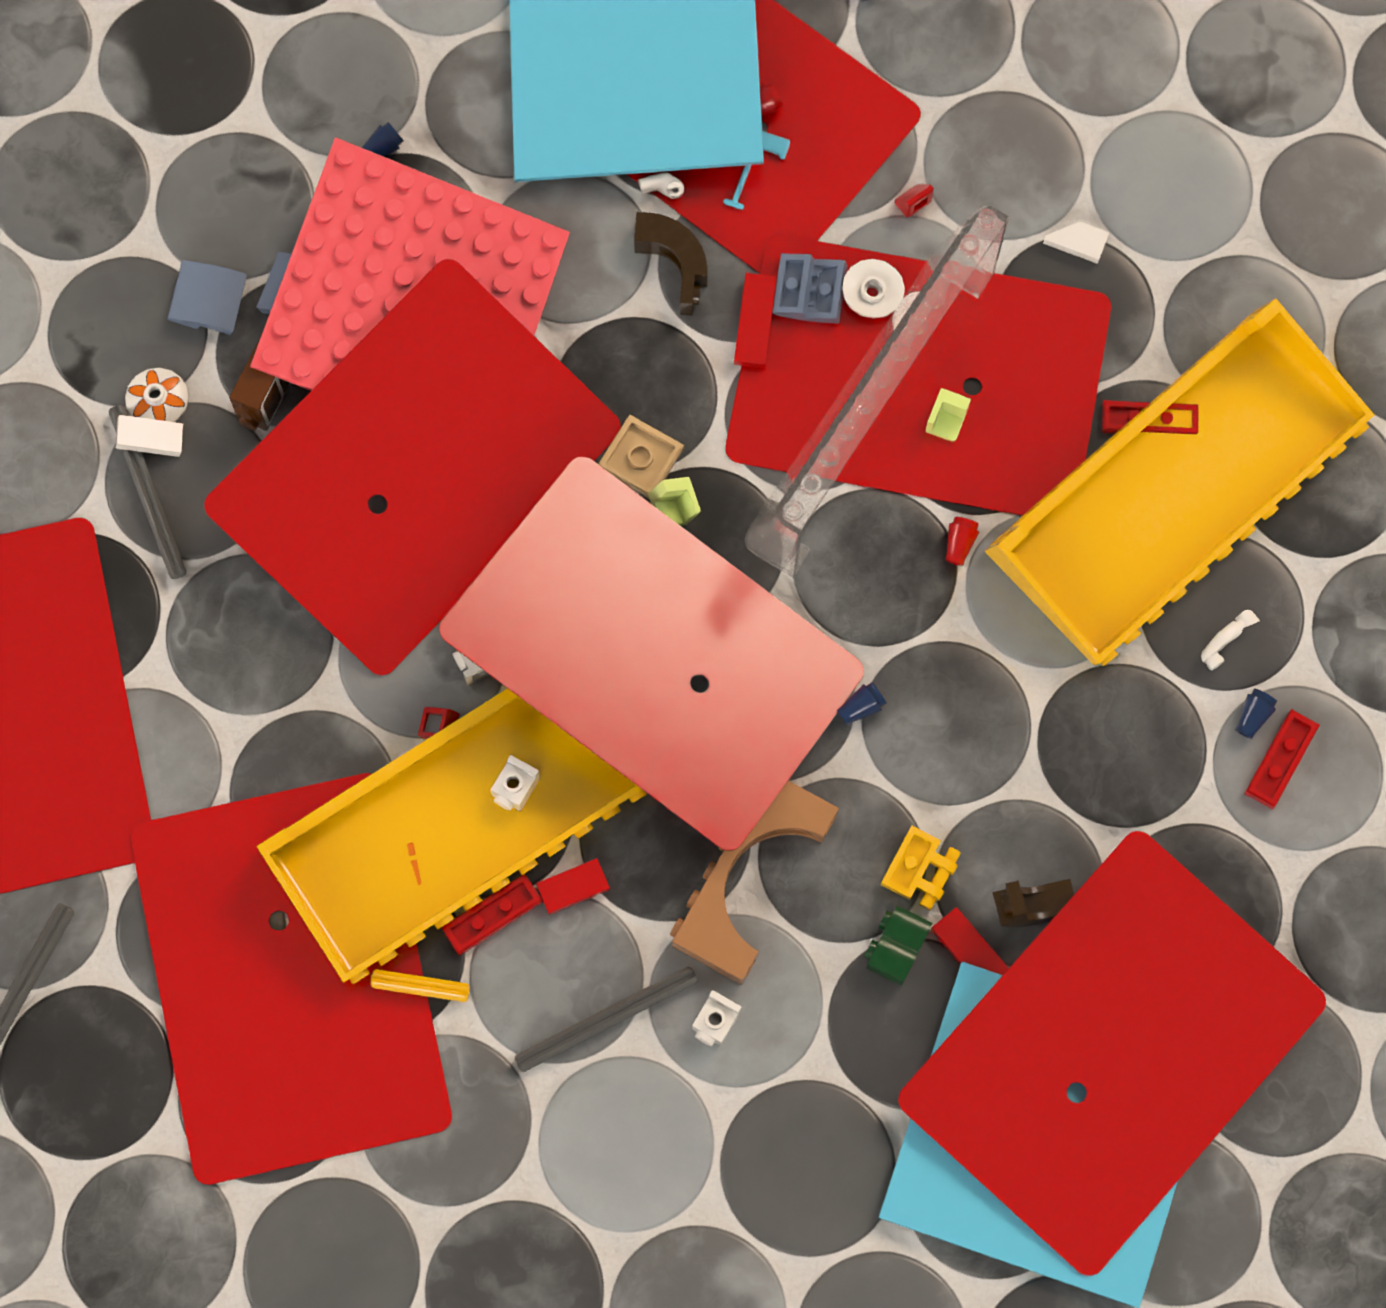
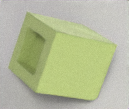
[925,388,971,442]
[648,477,701,526]

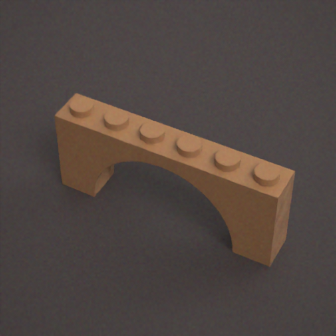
[670,781,839,985]

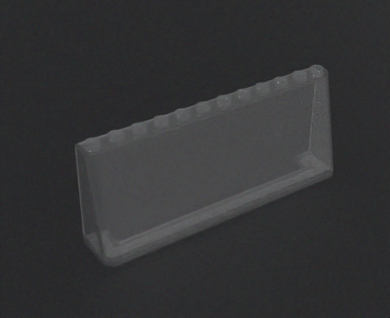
[745,205,1009,578]

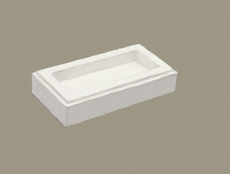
[115,415,183,457]

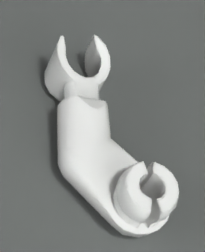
[1201,610,1260,671]

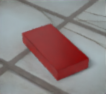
[536,858,610,915]

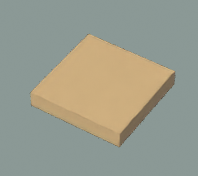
[598,415,684,500]

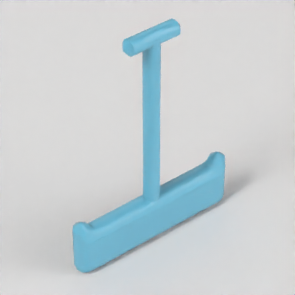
[723,131,790,210]

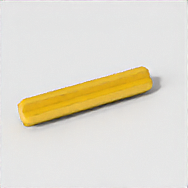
[371,969,470,1002]

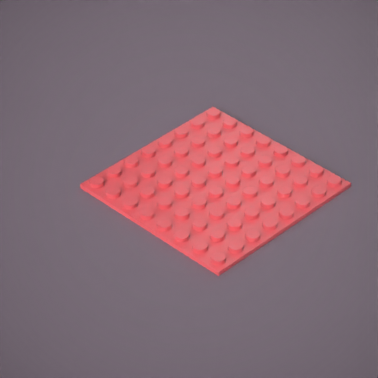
[250,137,570,390]

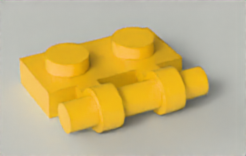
[881,826,961,911]

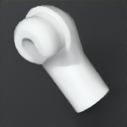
[638,172,684,199]

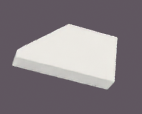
[1043,222,1109,264]

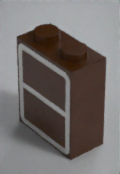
[229,332,291,431]

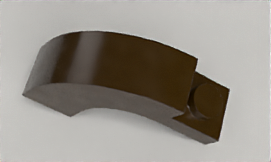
[634,212,707,316]
[992,879,1074,928]

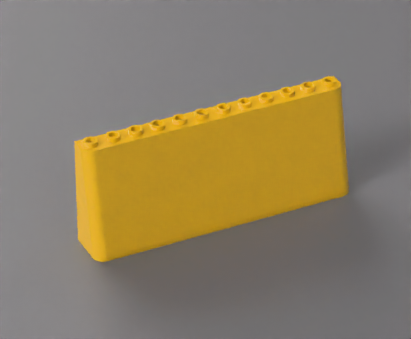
[984,298,1374,666]
[257,688,647,984]

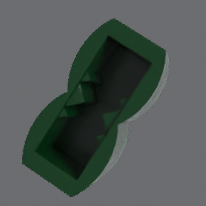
[864,906,933,986]

